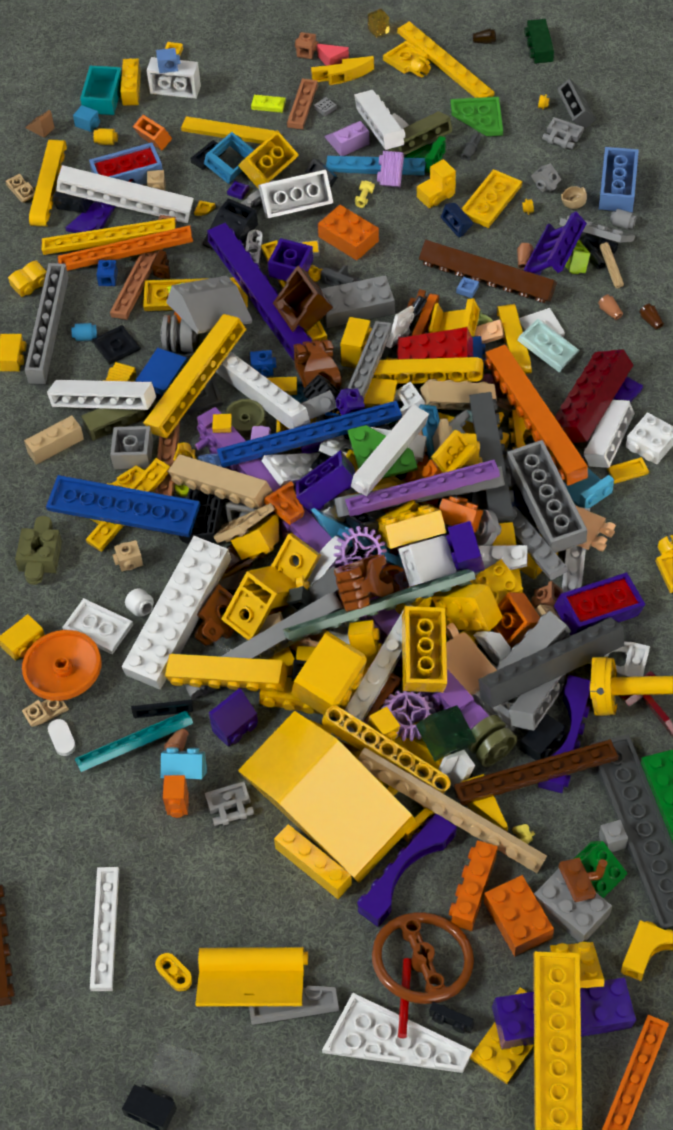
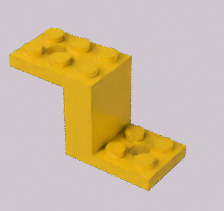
[221,533,321,640]

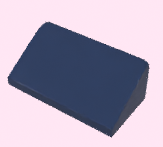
[441,203,473,238]

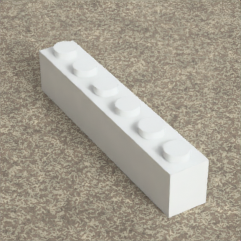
[354,90,406,150]
[47,380,156,410]

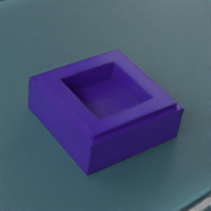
[227,181,250,200]

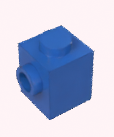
[96,260,118,286]

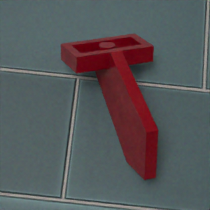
[619,671,673,737]

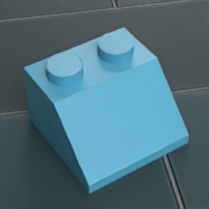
[160,747,207,779]

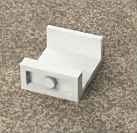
[398,535,456,587]

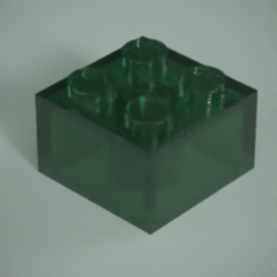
[416,705,477,762]

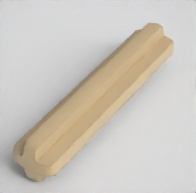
[600,242,624,289]

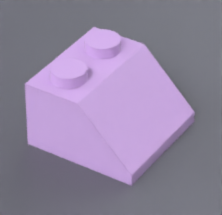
[325,121,369,156]

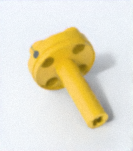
[590,657,673,716]

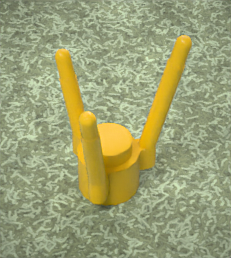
[173,442,196,461]

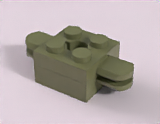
[15,516,62,585]

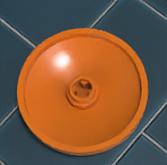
[22,630,102,701]

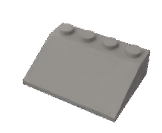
[166,276,252,334]

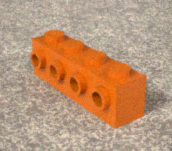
[449,840,498,931]

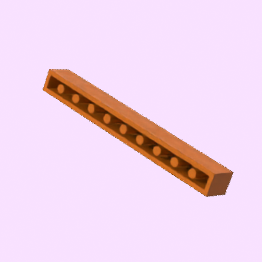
[484,345,588,486]

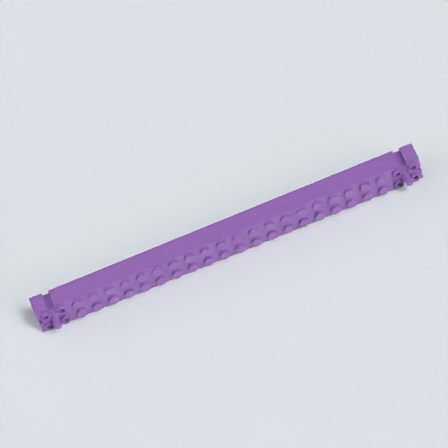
[195,407,489,744]

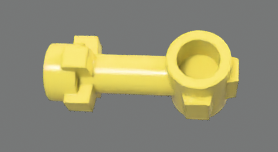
[355,180,375,208]

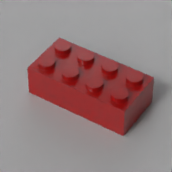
[398,327,473,360]

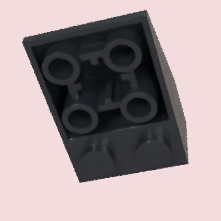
[202,198,258,250]

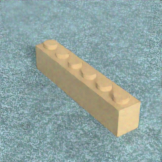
[168,454,273,509]

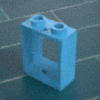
[204,132,254,184]

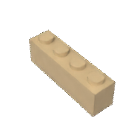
[420,379,497,410]

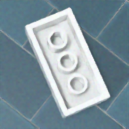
[258,170,333,218]

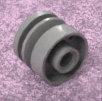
[160,315,198,353]

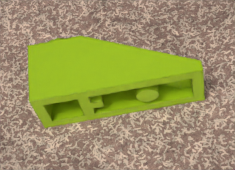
[559,235,590,274]

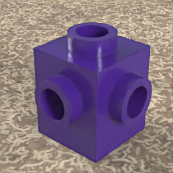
[335,388,365,415]

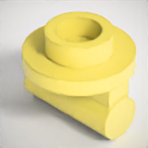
[512,824,535,843]

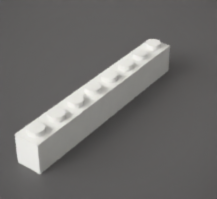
[57,165,194,223]
[216,351,311,429]

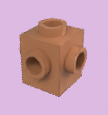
[295,32,319,59]

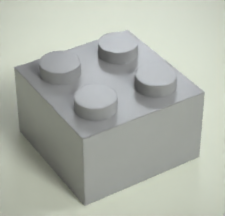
[110,426,154,470]

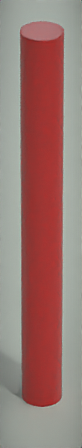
[398,958,412,1039]

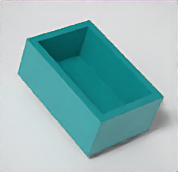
[80,65,122,115]

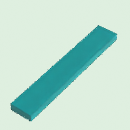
[75,711,193,772]

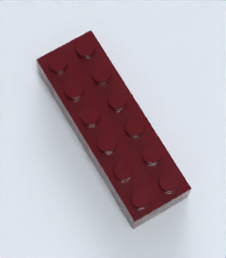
[555,349,633,443]

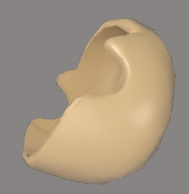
[561,186,587,209]

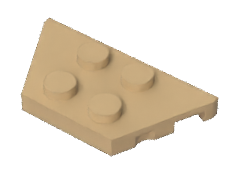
[214,503,275,544]

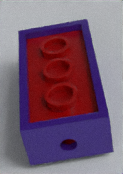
[554,572,646,636]

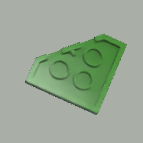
[450,97,503,136]
[348,425,418,479]

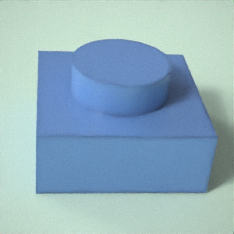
[456,277,479,298]

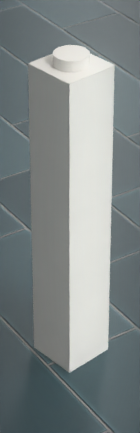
[351,404,429,496]

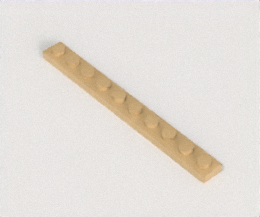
[358,748,547,873]

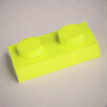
[251,95,286,113]

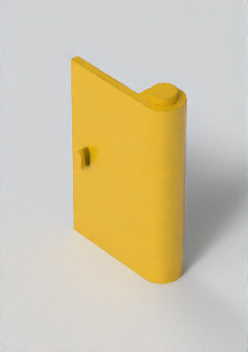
[195,947,308,1006]

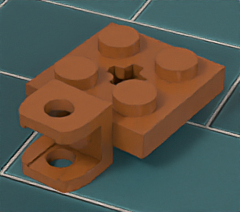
[195,584,246,646]

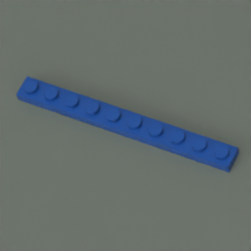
[217,401,402,468]

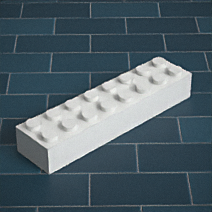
[122,536,231,689]

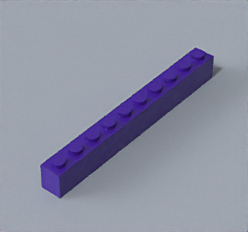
[207,222,313,361]

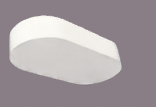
[48,719,76,756]

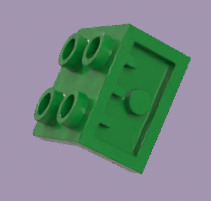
[405,136,446,173]
[573,841,627,898]

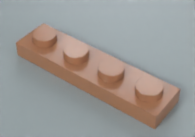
[287,78,318,129]

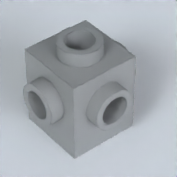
[531,163,562,192]

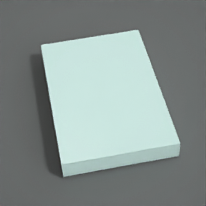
[517,319,580,372]

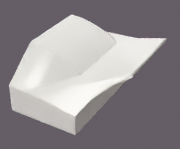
[473,631,511,664]

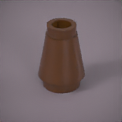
[639,303,664,330]

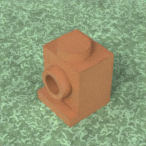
[531,581,563,609]

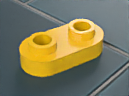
[155,953,192,992]

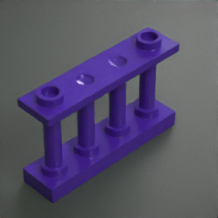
[524,211,587,275]

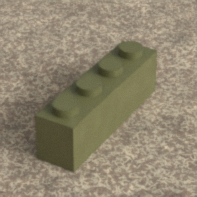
[388,111,452,155]
[82,400,156,441]

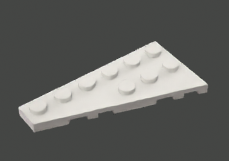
[322,993,473,1073]

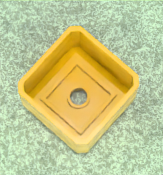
[291,631,366,718]

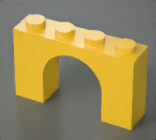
[621,920,673,981]

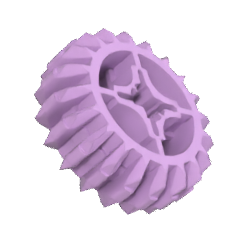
[334,526,387,568]
[381,690,436,742]

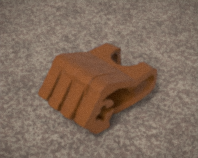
[293,340,341,389]
[334,554,394,612]

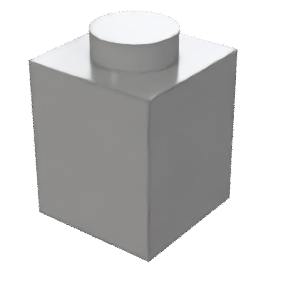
[599,820,628,852]

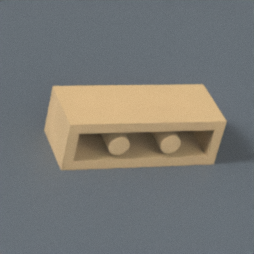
[24,415,84,465]

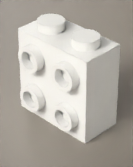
[626,412,673,464]

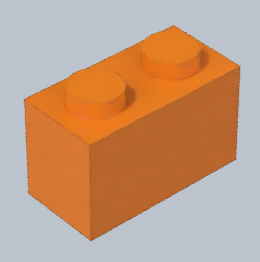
[133,115,172,151]
[163,775,189,818]

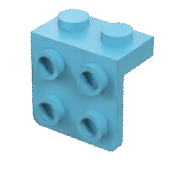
[564,469,614,508]

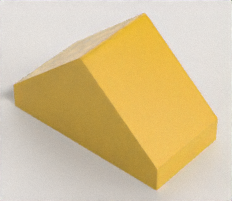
[238,711,416,883]

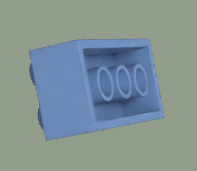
[599,147,639,212]

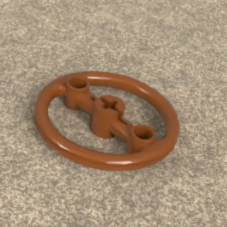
[372,912,474,1004]

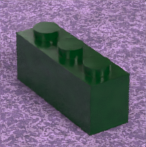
[524,19,554,64]

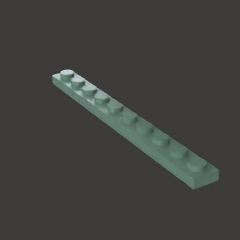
[283,569,476,641]

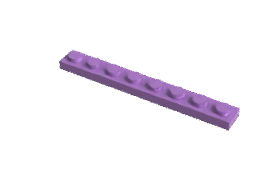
[345,460,500,517]

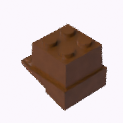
[273,266,333,332]

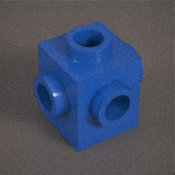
[250,350,277,376]

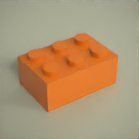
[318,205,379,260]
[484,875,554,957]

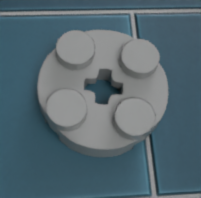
[474,509,501,546]

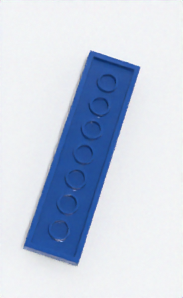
[46,475,200,537]

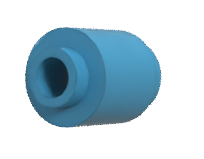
[71,323,97,341]

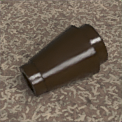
[473,28,496,44]

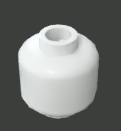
[125,588,154,617]

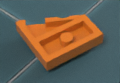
[264,482,304,525]

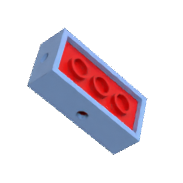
[89,142,163,185]

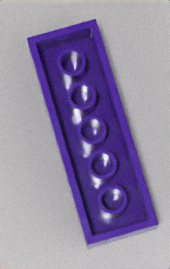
[492,977,636,1050]

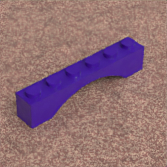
[538,675,592,793]
[357,814,457,927]

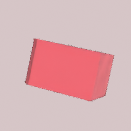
[317,44,349,66]

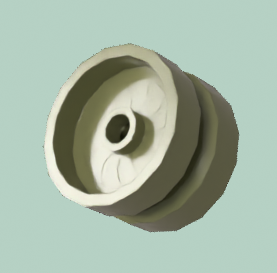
[225,399,266,441]
[464,715,517,767]

